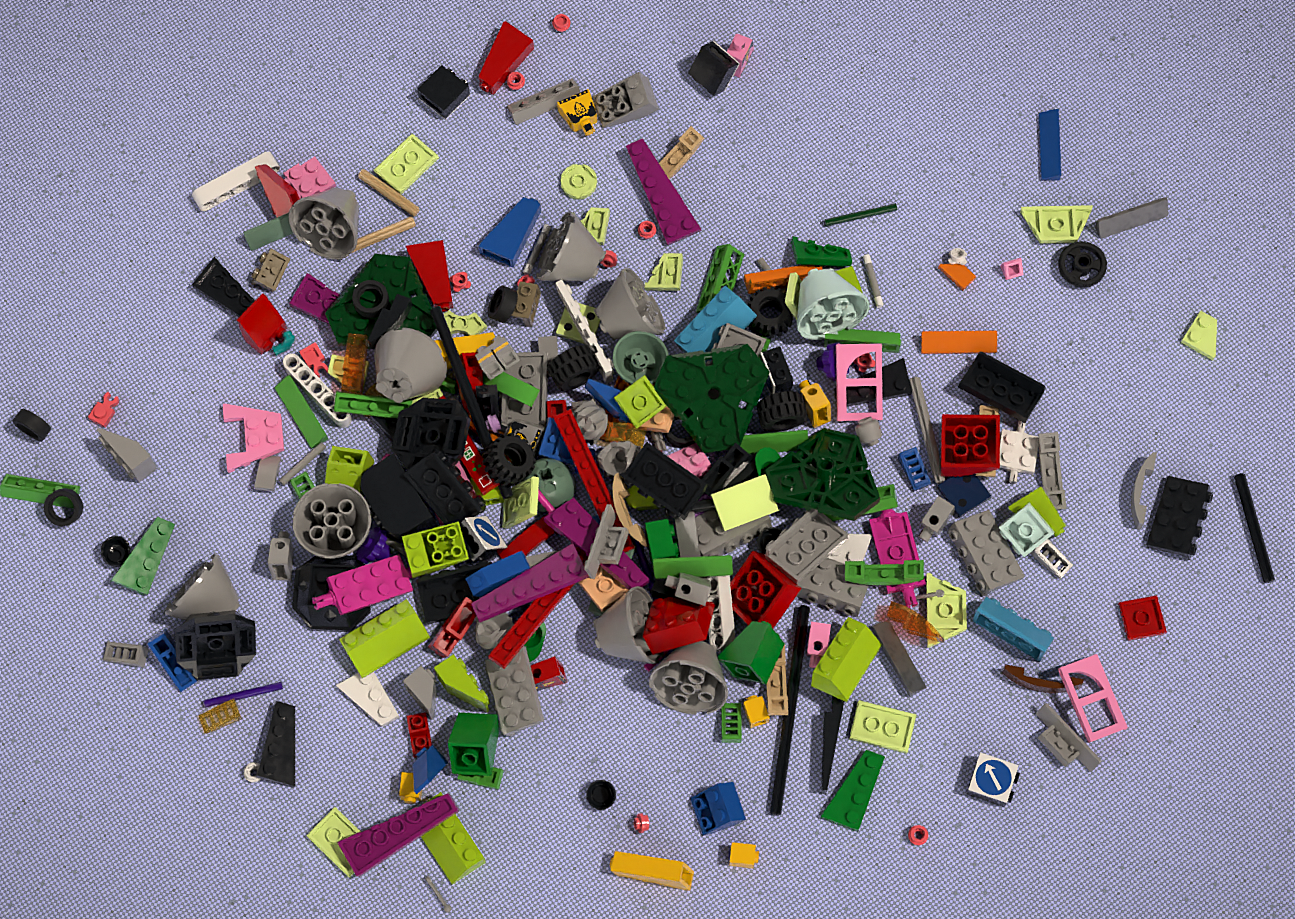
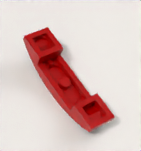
[499,514,558,559]

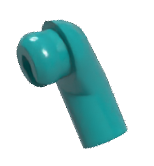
[272,331,295,356]

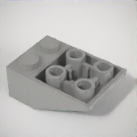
[593,72,659,128]
[96,428,157,483]

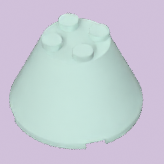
[796,268,870,340]

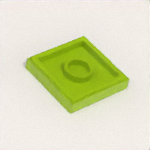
[614,375,667,429]

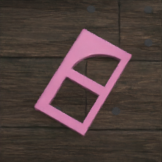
[836,343,883,422]
[1058,654,1128,743]

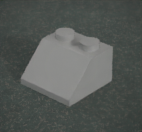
[403,666,437,719]

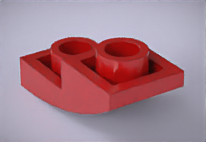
[407,712,432,758]

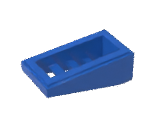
[898,447,932,491]

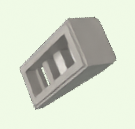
[1030,539,1073,579]
[103,641,148,668]

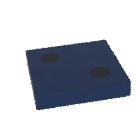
[937,474,991,518]

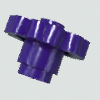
[816,342,850,382]
[356,526,392,564]

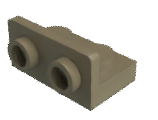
[251,248,290,292]
[512,282,541,327]

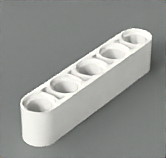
[192,152,280,211]
[283,354,352,428]
[704,575,735,651]

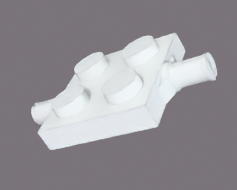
[1000,421,1039,484]

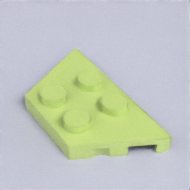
[1020,205,1093,243]
[926,573,967,648]

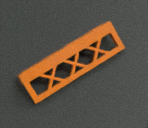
[743,264,823,294]

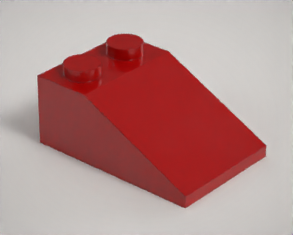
[237,293,287,355]

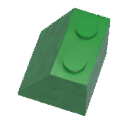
[718,621,784,684]
[448,712,499,776]

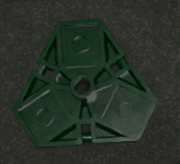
[325,254,438,349]
[654,344,770,453]
[765,428,880,521]

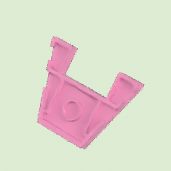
[223,404,284,473]

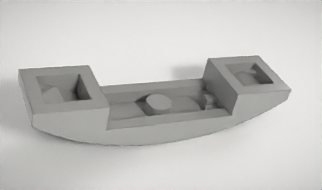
[1038,432,1067,510]
[1131,452,1157,530]

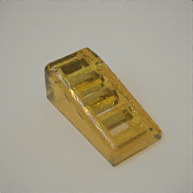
[198,699,242,734]

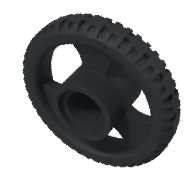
[1058,241,1107,288]

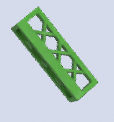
[696,244,744,314]
[824,328,901,353]

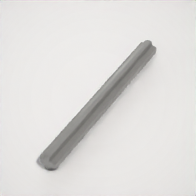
[909,377,945,484]

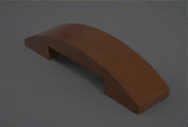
[1002,664,1084,693]

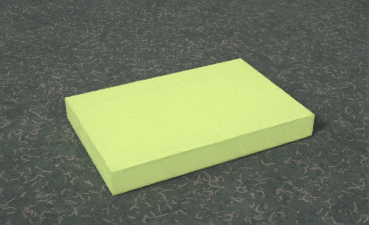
[374,134,439,195]
[711,474,779,531]
[502,476,539,529]
[849,700,916,754]
[306,807,361,878]

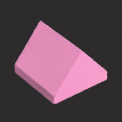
[1000,258,1024,280]

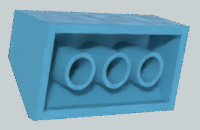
[674,286,757,364]
[972,597,1054,662]

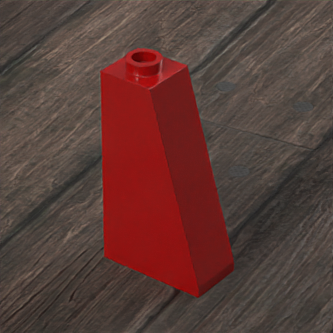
[478,21,534,95]
[406,240,454,312]

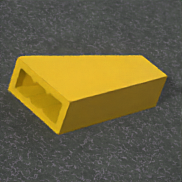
[434,332,495,370]
[610,851,694,891]

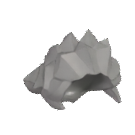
[571,397,608,444]
[597,441,641,478]
[475,612,514,650]

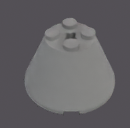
[289,188,359,260]
[536,211,606,281]
[594,267,666,340]
[374,328,447,403]
[293,483,371,559]
[164,553,240,620]
[593,586,664,664]
[649,641,728,715]

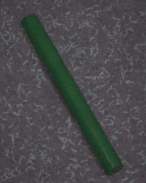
[824,203,897,226]

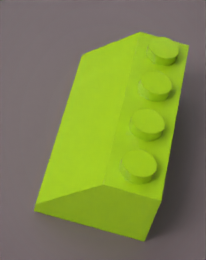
[339,599,430,678]
[811,617,882,702]
[421,792,486,885]

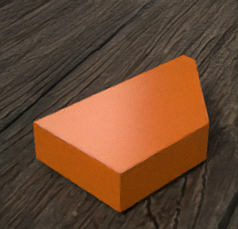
[938,264,976,291]

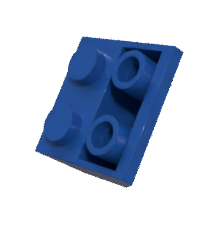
[690,782,746,836]

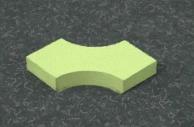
[444,310,487,336]

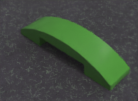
[483,371,540,407]
[845,560,924,585]

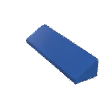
[1039,109,1061,181]

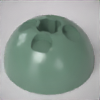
[613,331,669,384]
[520,458,576,512]

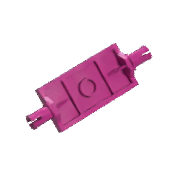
[869,508,926,608]
[312,554,413,616]

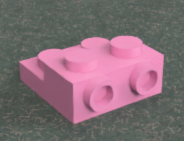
[283,156,336,199]
[668,443,712,479]

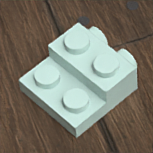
[999,502,1055,557]

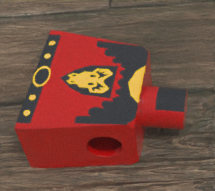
[530,656,568,691]

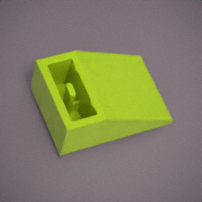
[325,446,375,497]
[402,522,469,578]
[434,654,490,713]

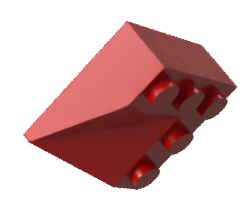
[941,414,1000,477]
[730,551,802,629]
[643,597,715,654]

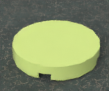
[561,164,597,200]

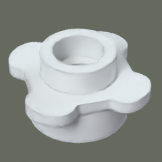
[948,248,967,265]

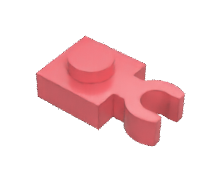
[299,342,328,377]
[88,392,119,428]

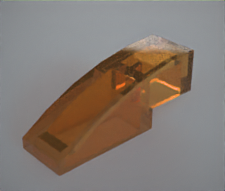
[341,333,368,394]
[887,601,944,643]

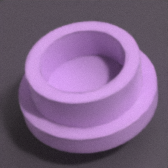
[485,415,501,433]

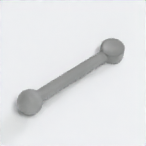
[910,590,944,601]
[425,876,452,913]

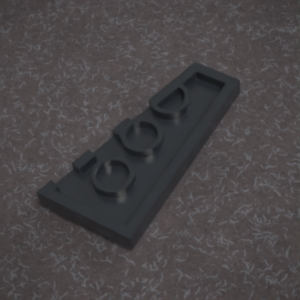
[192,256,255,317]
[833,358,912,407]
[256,701,295,788]

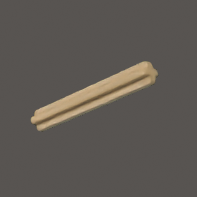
[358,169,420,216]
[352,216,416,253]

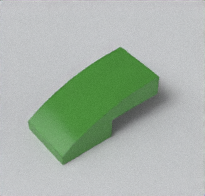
[457,767,504,790]

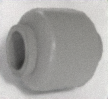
[855,417,883,446]

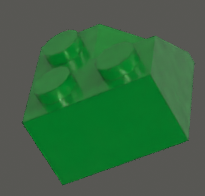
[645,519,679,571]

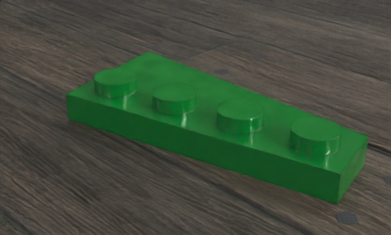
[110,517,175,596]
[821,750,885,832]

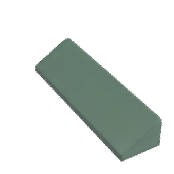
[243,213,293,251]

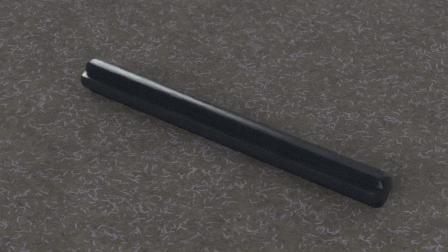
[1234,473,1275,583]

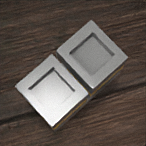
[475,335,520,380]

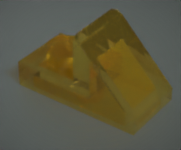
[605,422,646,450]

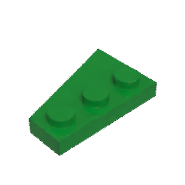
[791,236,852,267]

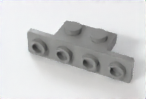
[584,504,629,579]
[1036,703,1102,772]

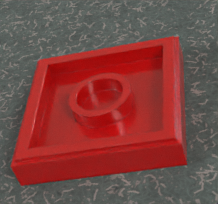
[1118,595,1167,641]

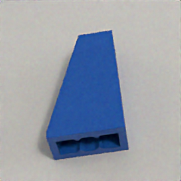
[479,197,541,267]

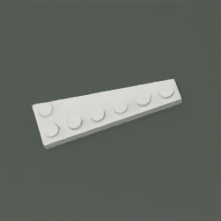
[555,280,615,384]

